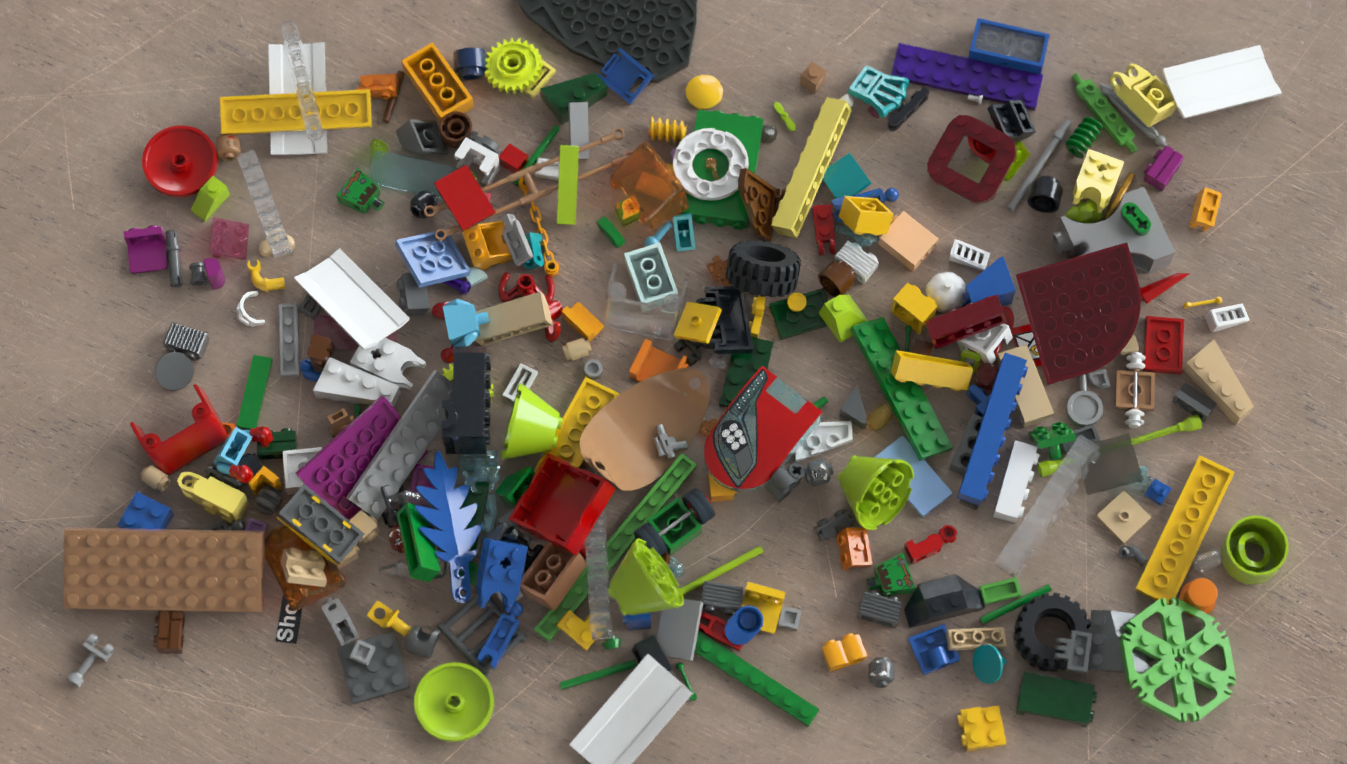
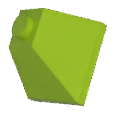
[819,294,868,343]

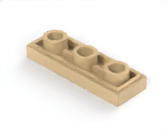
[946,627,1007,651]

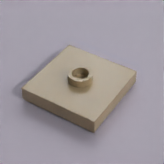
[1096,491,1152,545]

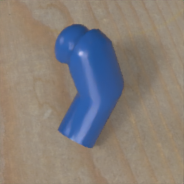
[300,359,321,382]

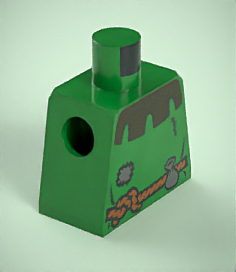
[336,168,384,214]
[866,553,915,597]

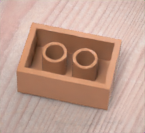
[520,542,588,611]

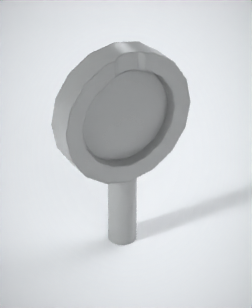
[1066,374,1103,427]

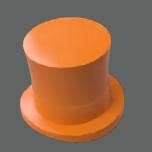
[1179,578,1218,618]

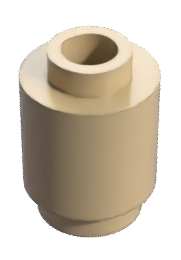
[562,337,592,361]
[141,465,171,492]

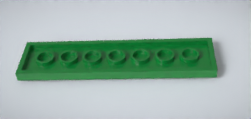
[850,317,953,461]

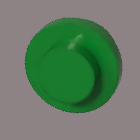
[602,635,621,650]

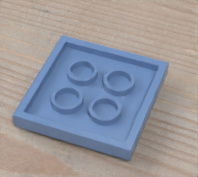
[395,229,471,288]

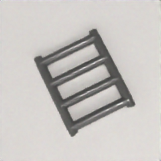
[437,590,528,677]

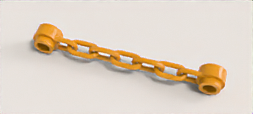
[519,178,559,277]

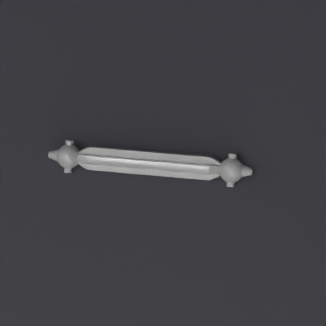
[1100,83,1167,147]

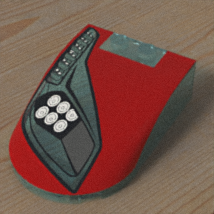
[703,366,823,492]

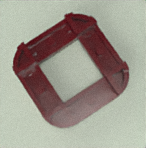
[927,115,1017,205]

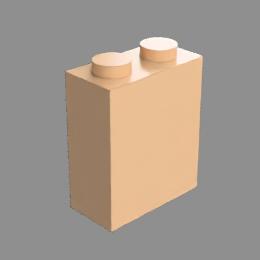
[878,211,939,272]

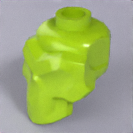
[1065,199,1104,224]

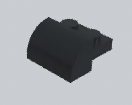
[987,100,1036,143]

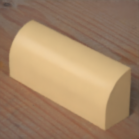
[475,292,553,346]
[996,344,1054,428]

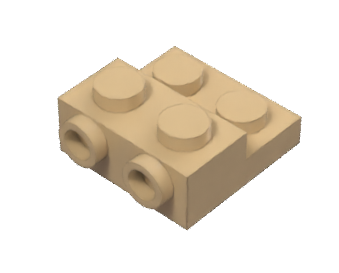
[280,547,327,587]

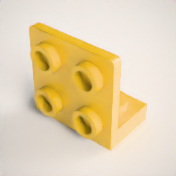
[741,582,786,634]

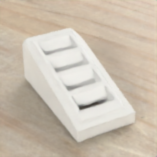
[949,239,990,271]
[1205,303,1249,332]

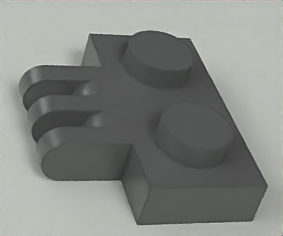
[1054,630,1092,674]

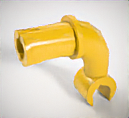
[247,259,285,293]

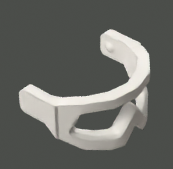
[236,291,265,327]

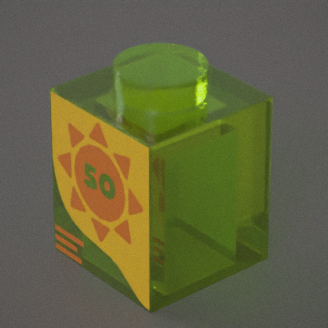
[615,195,645,227]

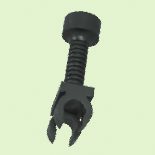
[674,339,703,367]
[503,525,544,571]

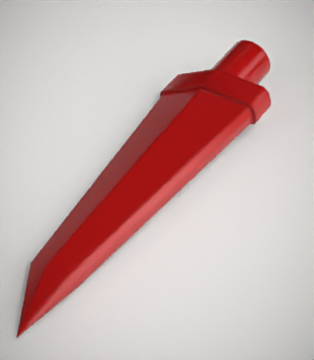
[1140,273,1190,304]

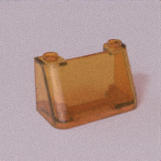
[609,141,689,230]
[265,525,346,611]

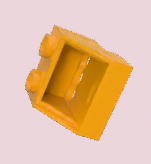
[462,221,513,270]

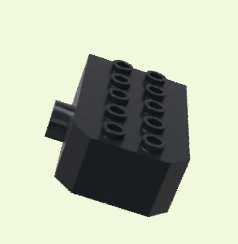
[442,347,491,454]

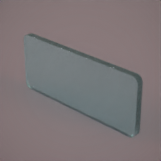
[369,150,454,198]

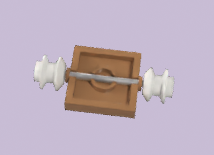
[1115,352,1155,428]

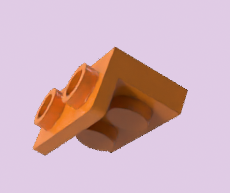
[356,73,398,99]
[837,528,873,570]

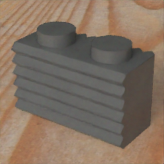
[163,322,209,360]
[701,581,743,616]
[857,590,903,628]

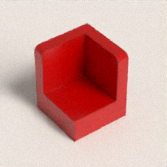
[499,144,528,173]

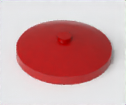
[142,125,218,197]

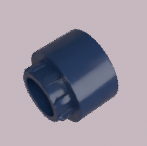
[453,48,486,80]

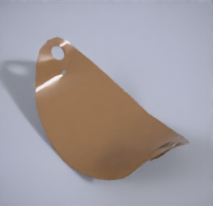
[579,368,710,491]

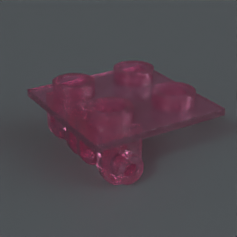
[209,217,249,260]

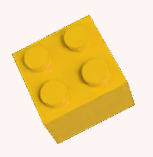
[839,196,893,236]
[890,282,937,335]

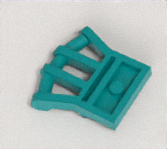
[848,65,909,118]

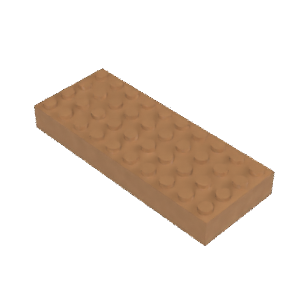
[63,528,265,612]

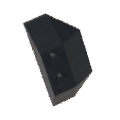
[904,574,985,629]

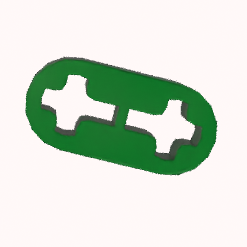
[1121,202,1151,236]
[596,216,626,249]

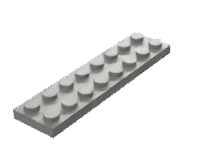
[346,370,453,520]

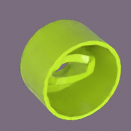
[1220,515,1289,585]

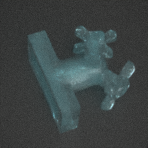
[459,450,500,492]

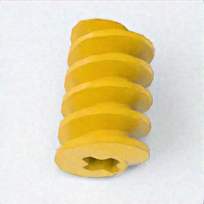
[648,117,688,144]

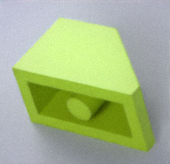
[191,176,230,222]

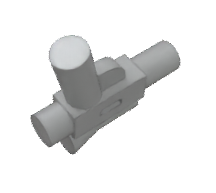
[653,424,687,460]

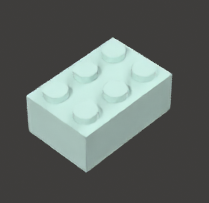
[624,242,678,312]

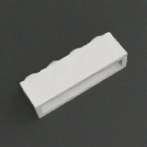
[993,440,1039,523]

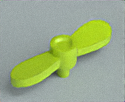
[774,102,796,132]

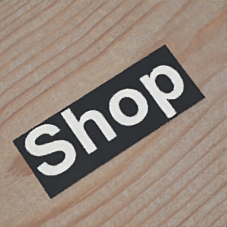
[275,587,306,644]

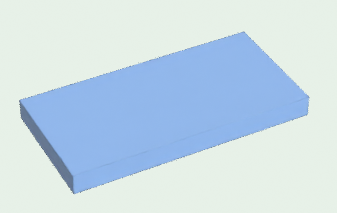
[875,435,953,518]

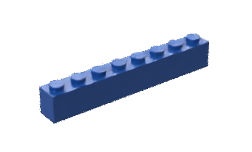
[957,353,1028,506]

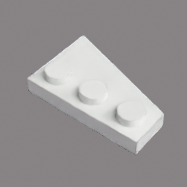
[795,421,853,462]

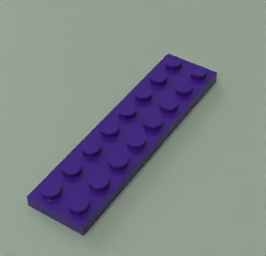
[891,43,1043,110]

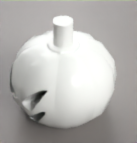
[925,272,966,314]

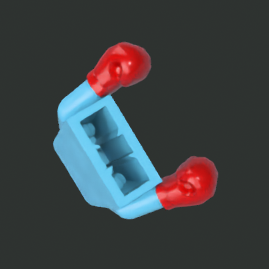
[432,299,490,364]
[213,426,273,483]

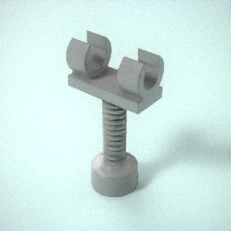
[66,633,115,688]

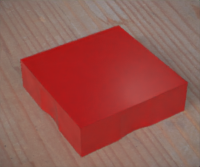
[508,453,616,556]

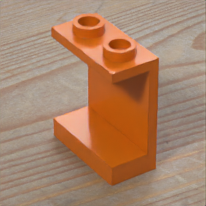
[629,339,689,382]

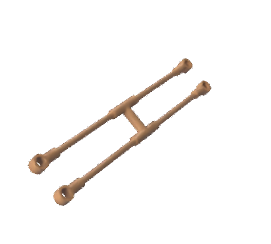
[424,128,635,242]

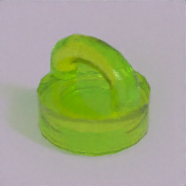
[369,139,389,159]

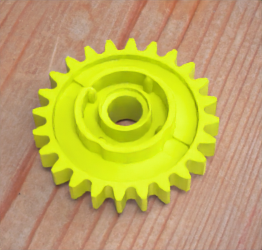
[484,38,543,94]

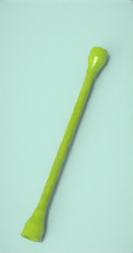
[1037,414,1202,478]

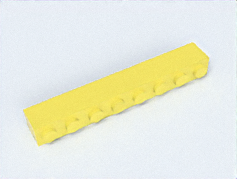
[771,97,852,238]

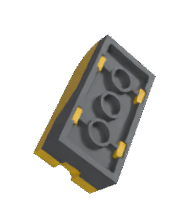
[276,484,365,565]

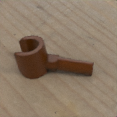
[773,188,786,214]

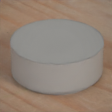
[583,359,603,380]

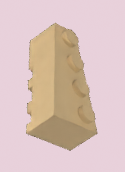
[1183,340,1254,425]

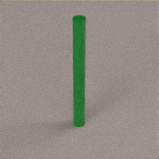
[512,125,560,187]
[979,584,1052,625]
[559,659,637,690]

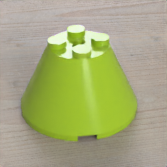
[500,383,563,459]
[837,455,914,530]
[607,539,684,616]

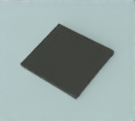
[1073,433,1144,495]

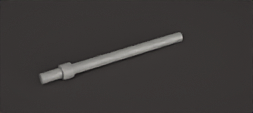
[1007,119,1072,211]

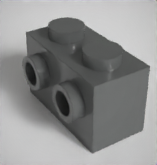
[396,273,430,315]

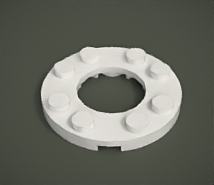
[673,128,748,201]

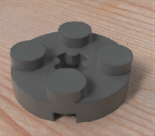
[468,132,503,157]

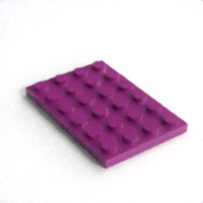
[295,395,429,521]

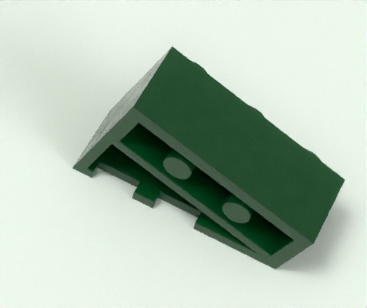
[540,73,607,125]

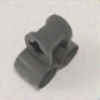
[766,463,805,502]

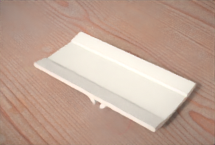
[268,42,327,155]
[1162,45,1282,119]
[294,248,409,350]
[569,654,693,764]

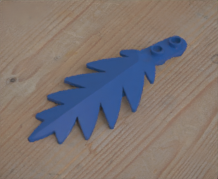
[414,451,482,603]

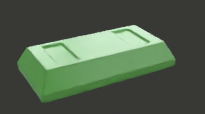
[979,577,1022,605]

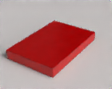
[434,165,495,232]
[1143,316,1184,375]

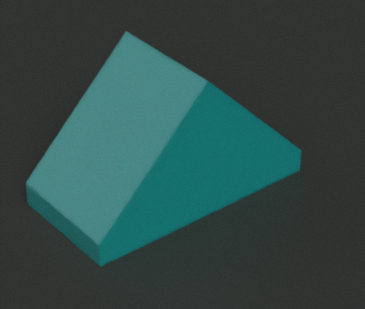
[672,213,696,252]

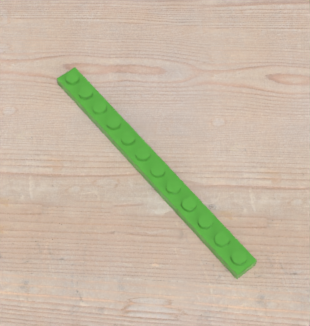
[534,453,697,643]

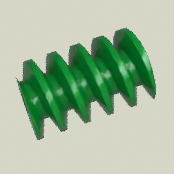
[1065,117,1104,159]

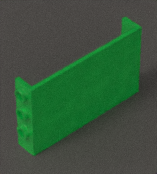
[681,109,764,230]

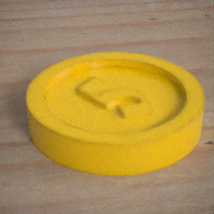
[787,293,807,312]

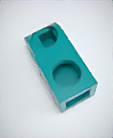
[523,232,544,271]

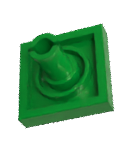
[1028,422,1076,460]

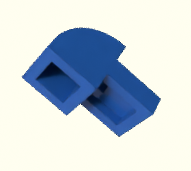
[966,384,990,418]

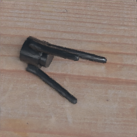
[381,484,404,528]

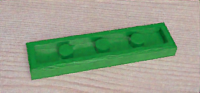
[237,355,273,430]

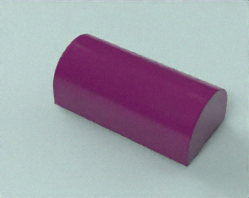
[203,258,225,290]

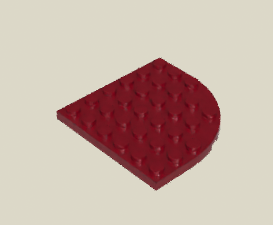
[1016,242,1141,385]

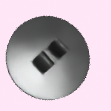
[155,352,194,390]

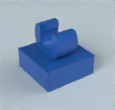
[1144,478,1172,506]

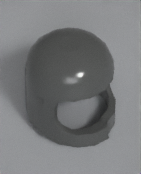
[405,626,440,659]

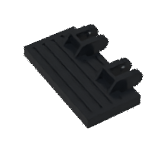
[696,286,753,354]

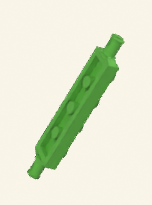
[1071,73,1138,154]

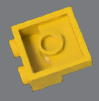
[957,705,1007,752]

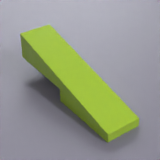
[556,145,579,225]

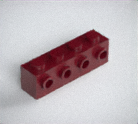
[925,294,1007,349]

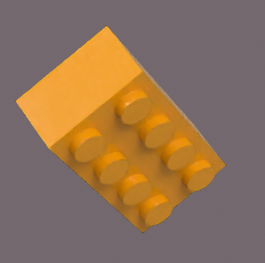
[401,42,474,122]

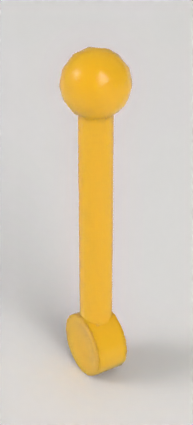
[1183,297,1222,309]

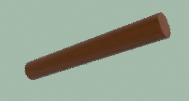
[382,71,405,123]

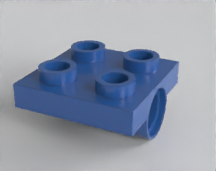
[908,624,960,676]

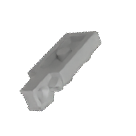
[501,213,534,266]

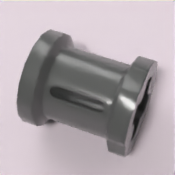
[189,262,207,286]

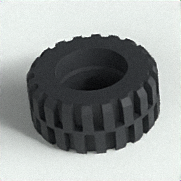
[726,240,801,297]
[1014,593,1092,672]

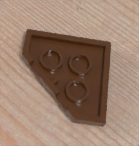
[738,168,776,242]

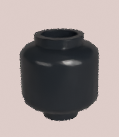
[410,191,438,219]

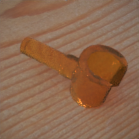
[706,158,719,181]

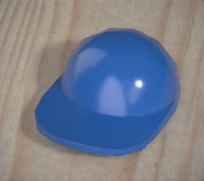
[725,605,763,645]

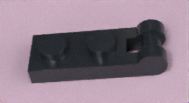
[888,87,930,132]

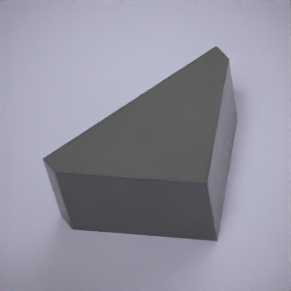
[839,387,867,429]

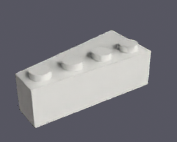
[313,357,401,408]

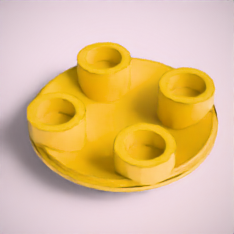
[686,75,723,110]

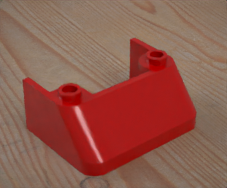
[129,384,228,475]

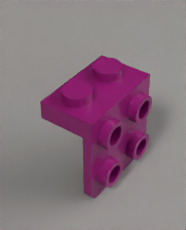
[123,225,168,274]

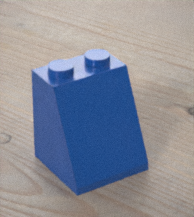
[962,256,1016,307]

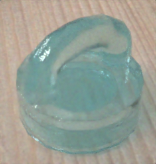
[667,557,684,577]

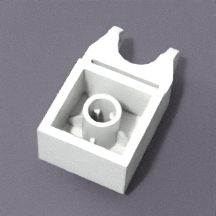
[350,338,426,391]

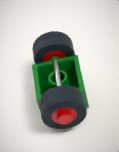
[634,488,715,556]

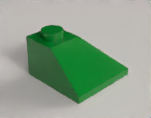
[495,466,536,509]

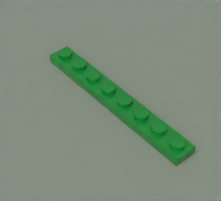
[694,631,820,727]

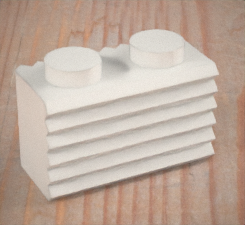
[834,240,879,284]

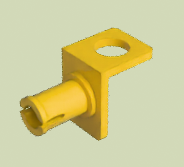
[367,601,411,636]

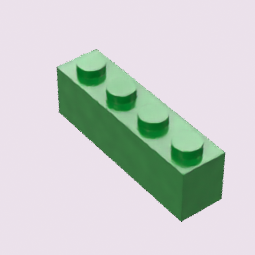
[396,503,441,582]

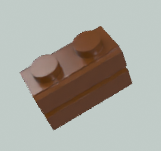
[307,334,335,368]
[153,610,185,654]

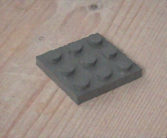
[337,631,410,705]

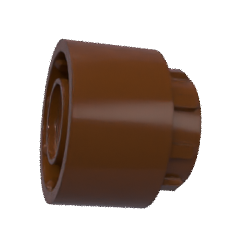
[440,112,473,149]
[818,261,856,297]

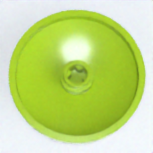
[414,662,494,742]

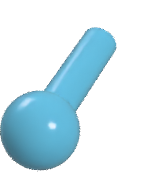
[644,220,673,247]

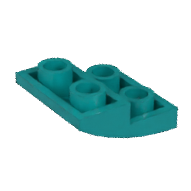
[822,152,872,199]

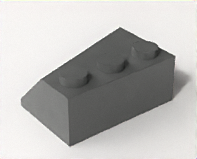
[1088,610,1150,674]

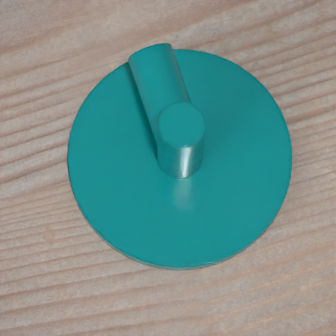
[972,644,1007,684]

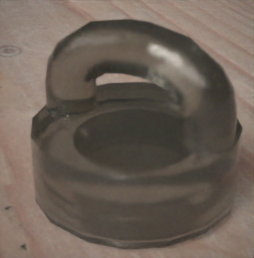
[761,125,777,143]

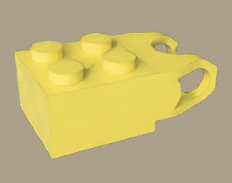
[1109,63,1177,128]
[1072,149,1124,214]
[177,472,249,524]

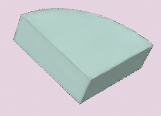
[465,267,488,287]

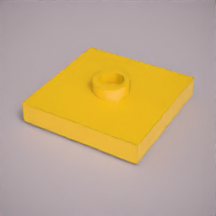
[674,302,722,344]

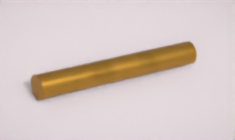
[1103,172,1136,220]

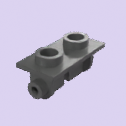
[205,464,245,491]
[813,508,855,540]

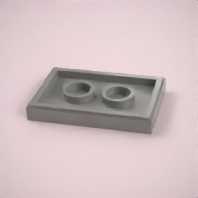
[657,599,703,661]

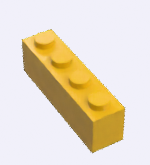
[890,350,973,391]

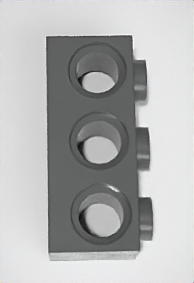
[949,413,982,476]

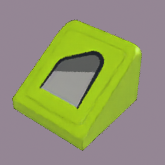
[960,350,981,373]

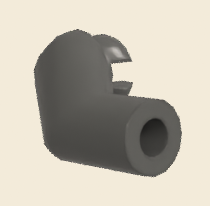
[1118,546,1148,565]

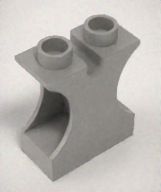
[1052,187,1175,274]

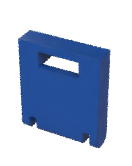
[598,48,654,104]

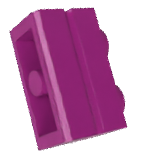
[1143,146,1185,191]

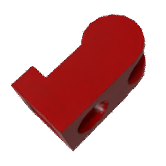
[904,534,943,564]

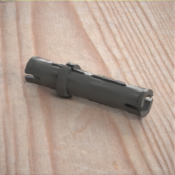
[165,230,183,287]

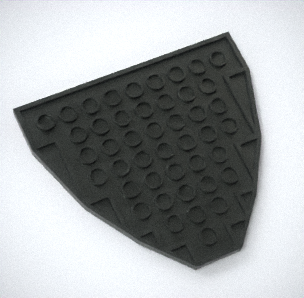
[516,0,697,84]

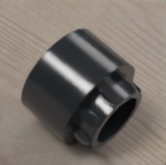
[1027,176,1063,213]

